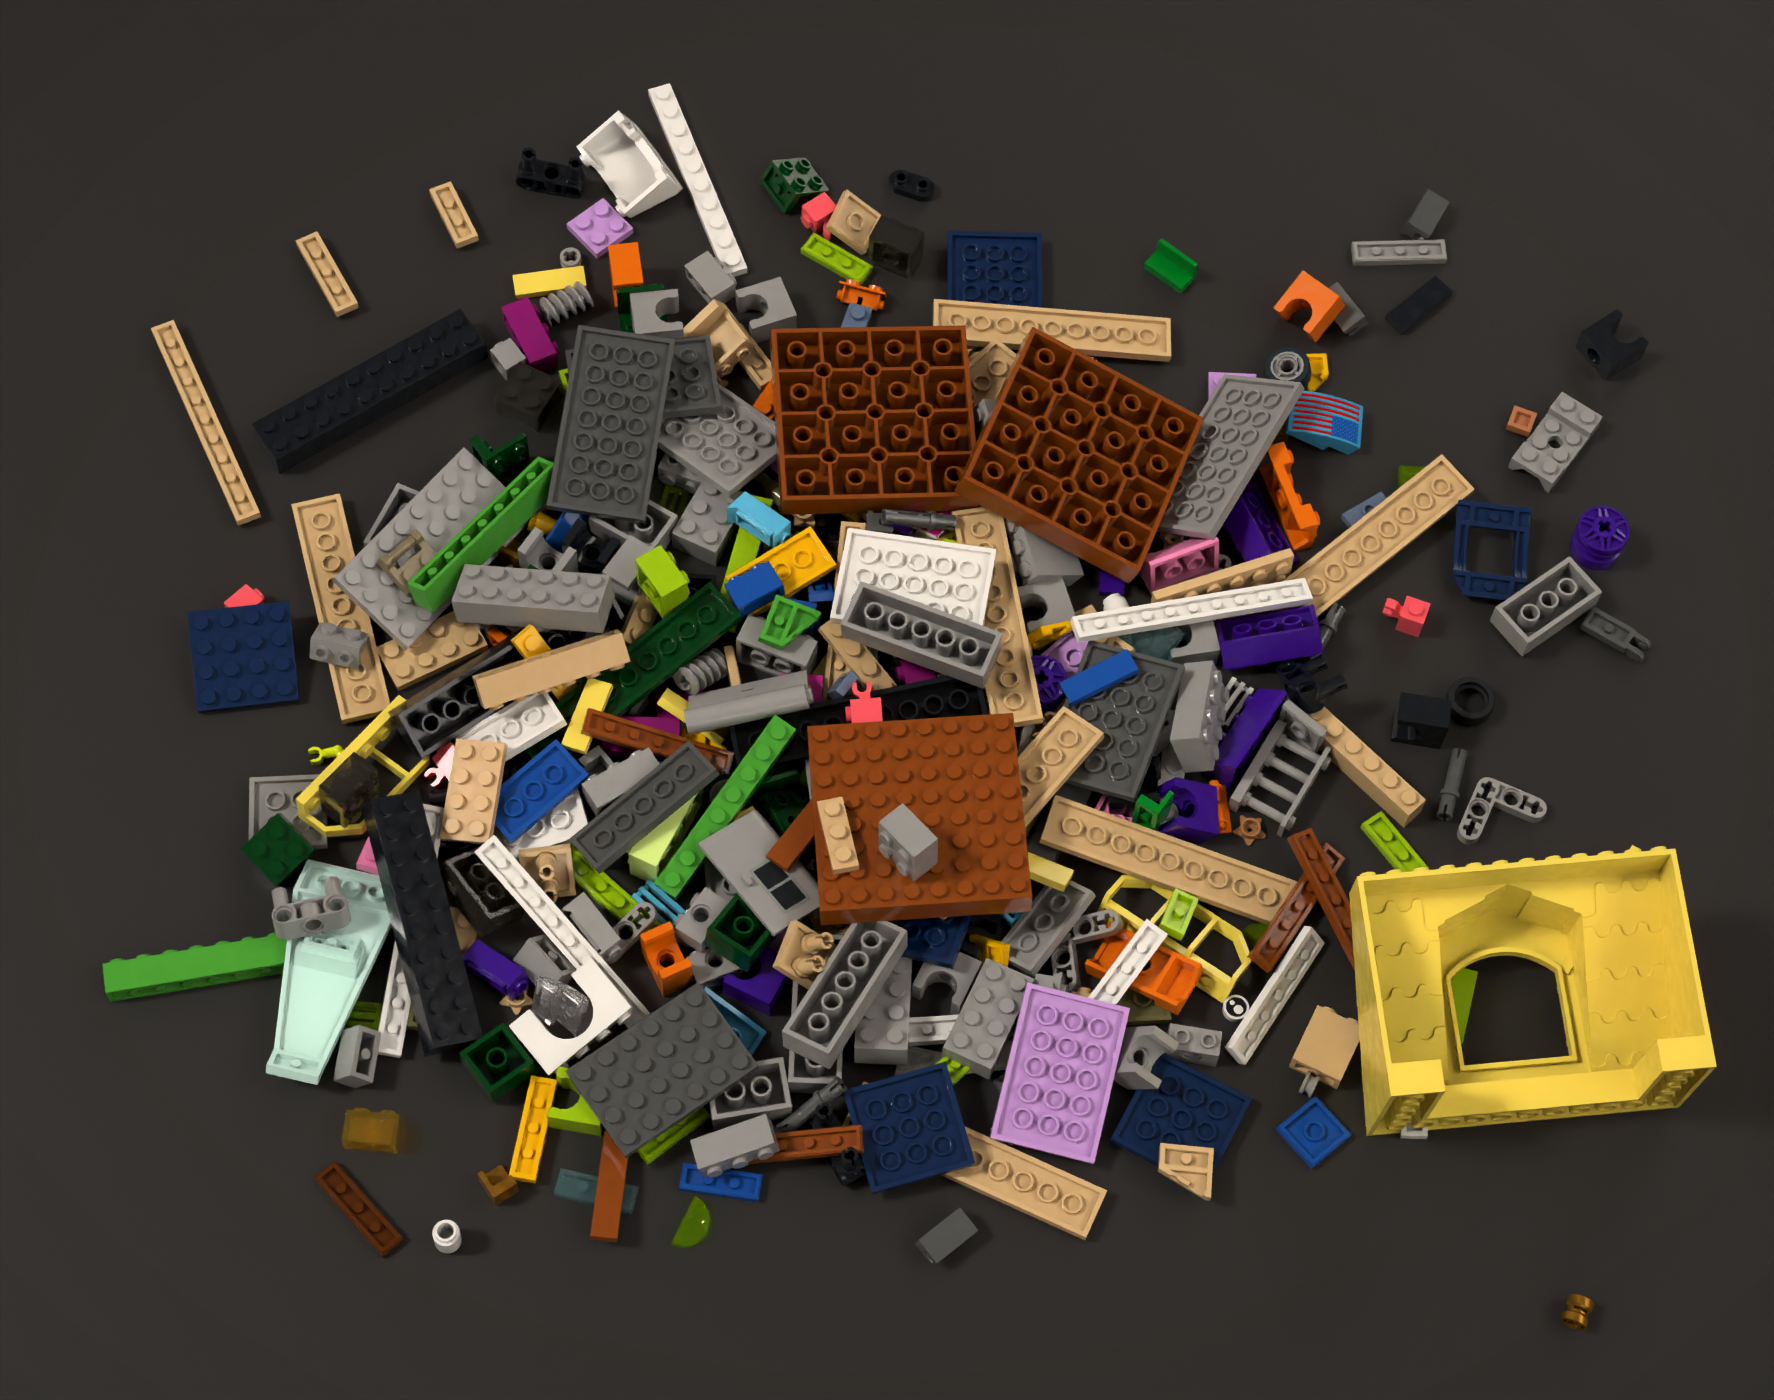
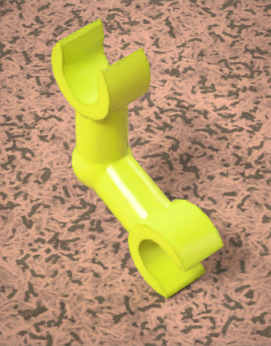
[308,745,360,777]

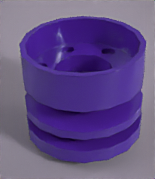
[1570,506,1630,571]
[1031,655,1067,717]

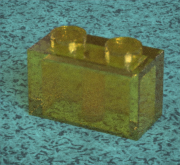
[341,1107,402,1154]

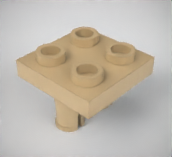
[519,844,576,902]
[773,920,836,990]

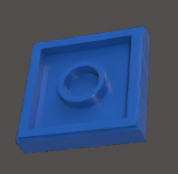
[1276,1095,1352,1170]

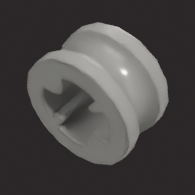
[560,247,582,268]
[1299,1071,1320,1098]

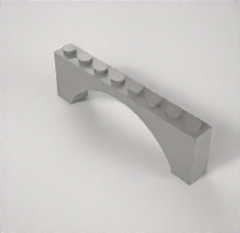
[973,399,1084,586]

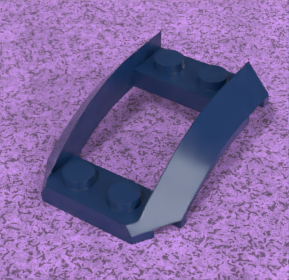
[1453,500,1532,601]

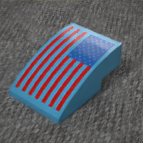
[1285,391,1363,455]

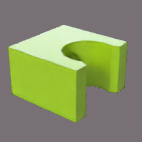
[547,1067,603,1136]

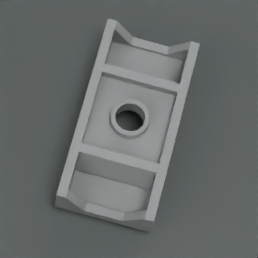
[1508,392,1603,493]

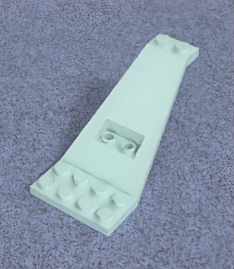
[266,859,392,1085]

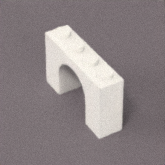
[509,958,633,1076]

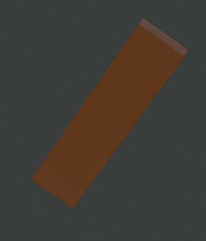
[314,1161,404,1258]

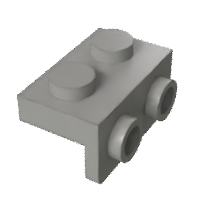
[309,622,369,669]

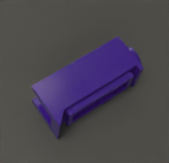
[462,939,530,1001]

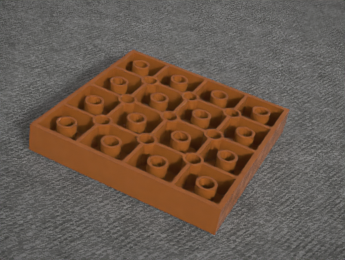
[770,325,979,515]
[954,327,1204,583]
[807,713,1032,925]

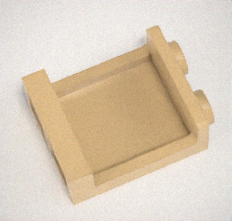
[683,299,756,377]
[1289,1005,1360,1090]

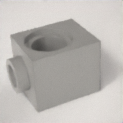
[490,338,528,382]

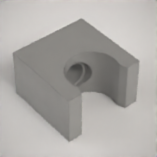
[735,277,797,343]
[630,289,684,339]
[517,527,579,573]
[602,535,654,610]
[1017,577,1076,635]
[1158,620,1221,665]
[911,952,982,1015]
[1114,1026,1179,1090]

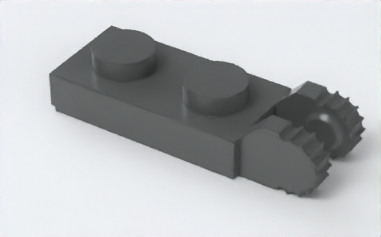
[1579,607,1652,662]

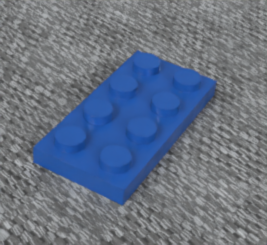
[495,739,589,844]

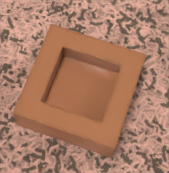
[1506,405,1537,437]

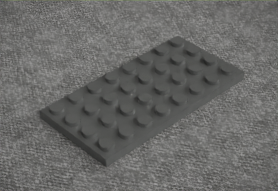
[546,325,675,524]

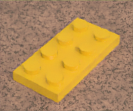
[725,526,837,617]

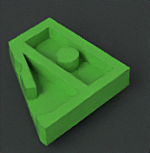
[758,594,821,650]

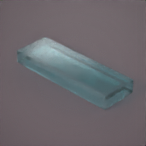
[554,1168,639,1215]

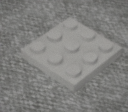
[249,774,328,849]

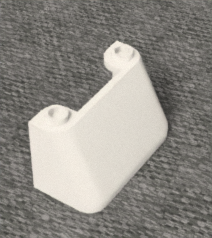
[576,110,683,218]

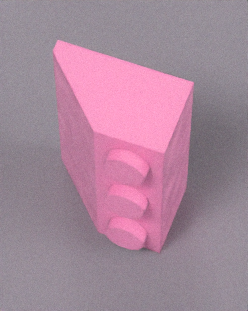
[1139,537,1219,594]

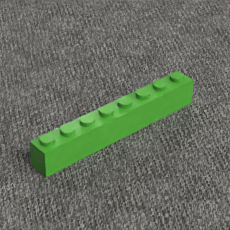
[407,456,554,612]
[654,715,796,901]
[102,932,287,1002]

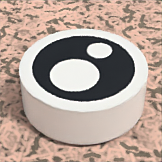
[1222,995,1249,1023]

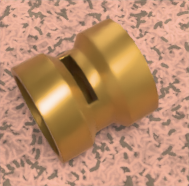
[1560,1294,1595,1331]

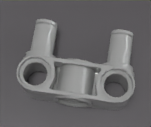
[271,876,351,940]

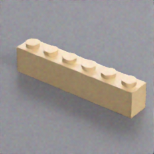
[472,629,631,710]
[1308,707,1426,828]

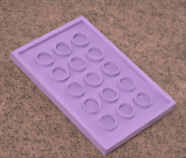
[990,982,1130,1164]

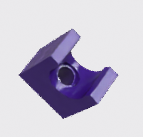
[1157,777,1219,844]
[723,948,790,1016]

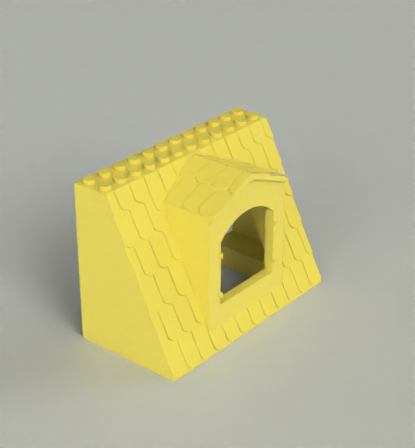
[1349,846,1717,1136]

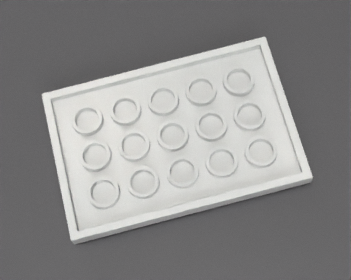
[830,528,997,626]

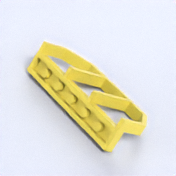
[296,695,430,837]
[1097,875,1252,1004]

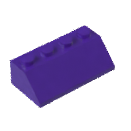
[1223,482,1300,566]
[1215,604,1323,670]
[1203,688,1287,790]

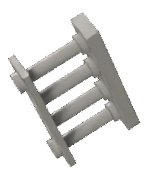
[1228,719,1332,837]

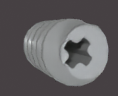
[540,281,594,327]
[673,648,728,695]

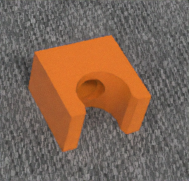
[608,242,644,311]
[1273,271,1345,343]
[640,921,693,997]

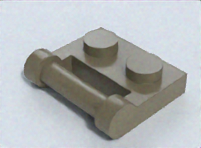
[378,529,437,596]

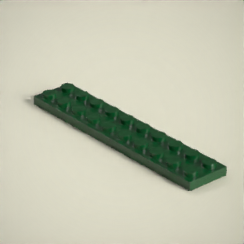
[524,582,743,760]

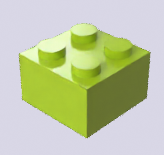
[635,545,690,619]

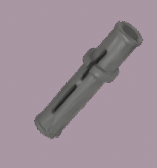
[881,509,956,531]
[1298,603,1346,663]
[1436,748,1468,821]
[776,1077,847,1133]

